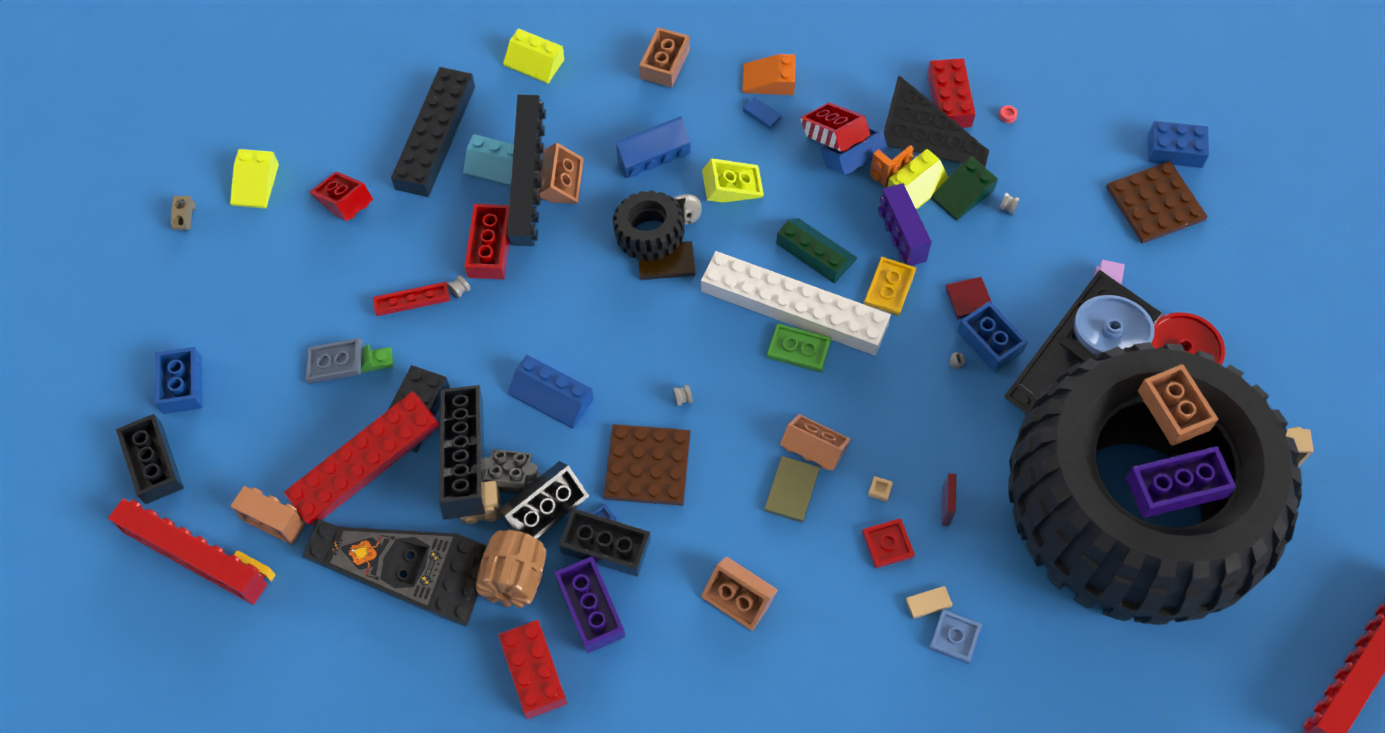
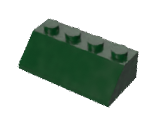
[776,218,857,284]

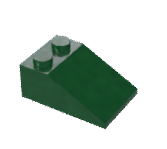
[931,157,998,221]

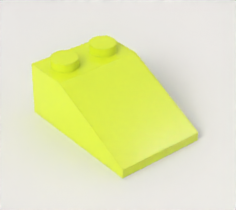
[230,149,279,208]
[702,158,764,203]

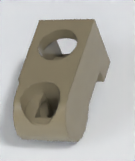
[171,196,196,230]

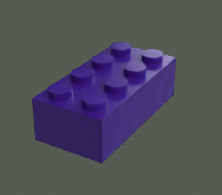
[878,183,932,266]
[1126,446,1236,518]
[554,556,626,654]

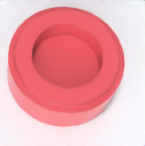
[999,105,1018,123]

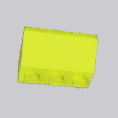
[503,29,565,84]
[887,149,949,210]

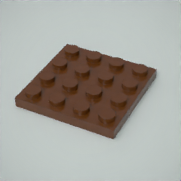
[1106,161,1208,244]
[604,424,690,506]

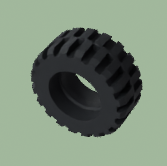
[613,190,685,261]

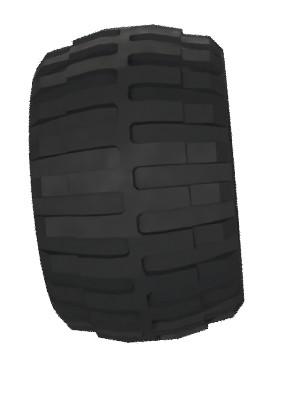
[1008,342,1302,625]

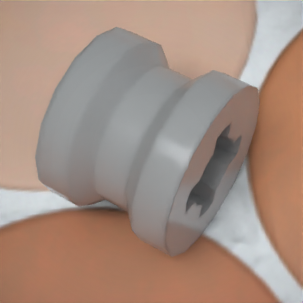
[999,193,1020,215]
[447,275,471,299]
[673,384,693,407]

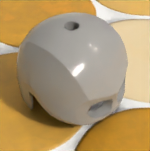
[673,194,702,225]

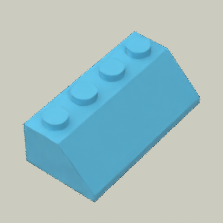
[463,134,542,186]

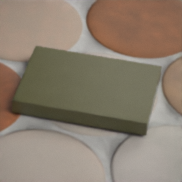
[764,456,820,523]

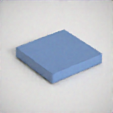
[929,609,982,664]

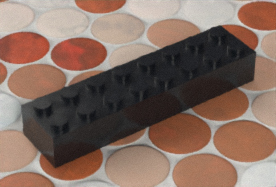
[391,67,475,197]
[507,94,546,246]
[439,385,485,520]

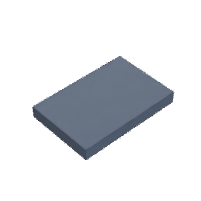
[305,338,363,384]

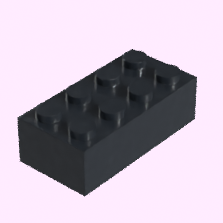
[388,365,450,453]
[116,414,184,505]
[497,461,589,539]
[559,508,651,577]

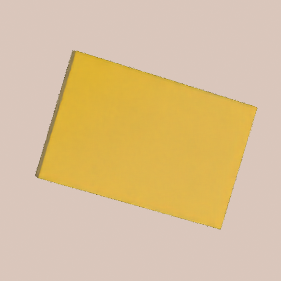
[864,256,916,316]

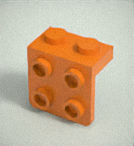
[869,145,914,187]

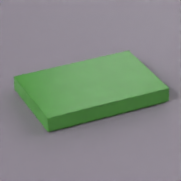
[766,323,832,373]

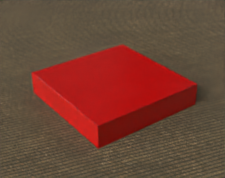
[862,518,915,569]

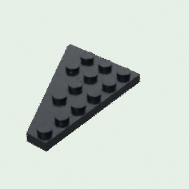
[883,76,990,167]

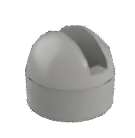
[949,352,965,369]

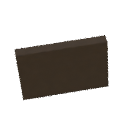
[639,241,695,280]

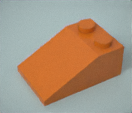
[742,54,796,95]

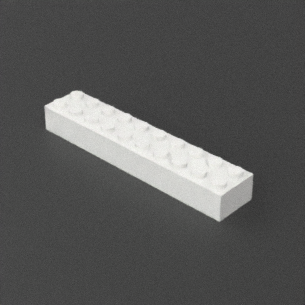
[701,251,891,356]

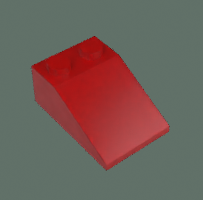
[309,171,374,222]

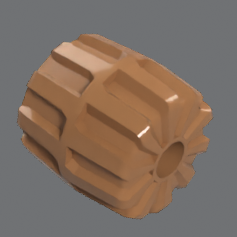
[476,530,546,608]

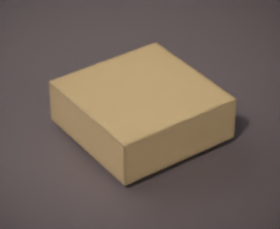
[868,476,893,502]

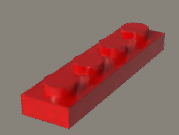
[373,282,451,316]

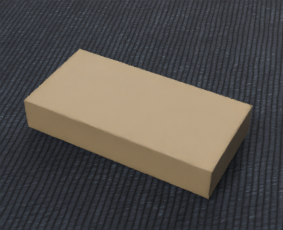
[906,586,953,619]

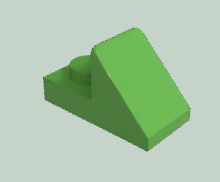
[361,344,394,373]

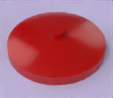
[1151,312,1225,365]

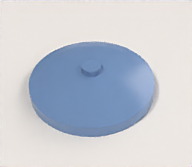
[1074,295,1155,355]

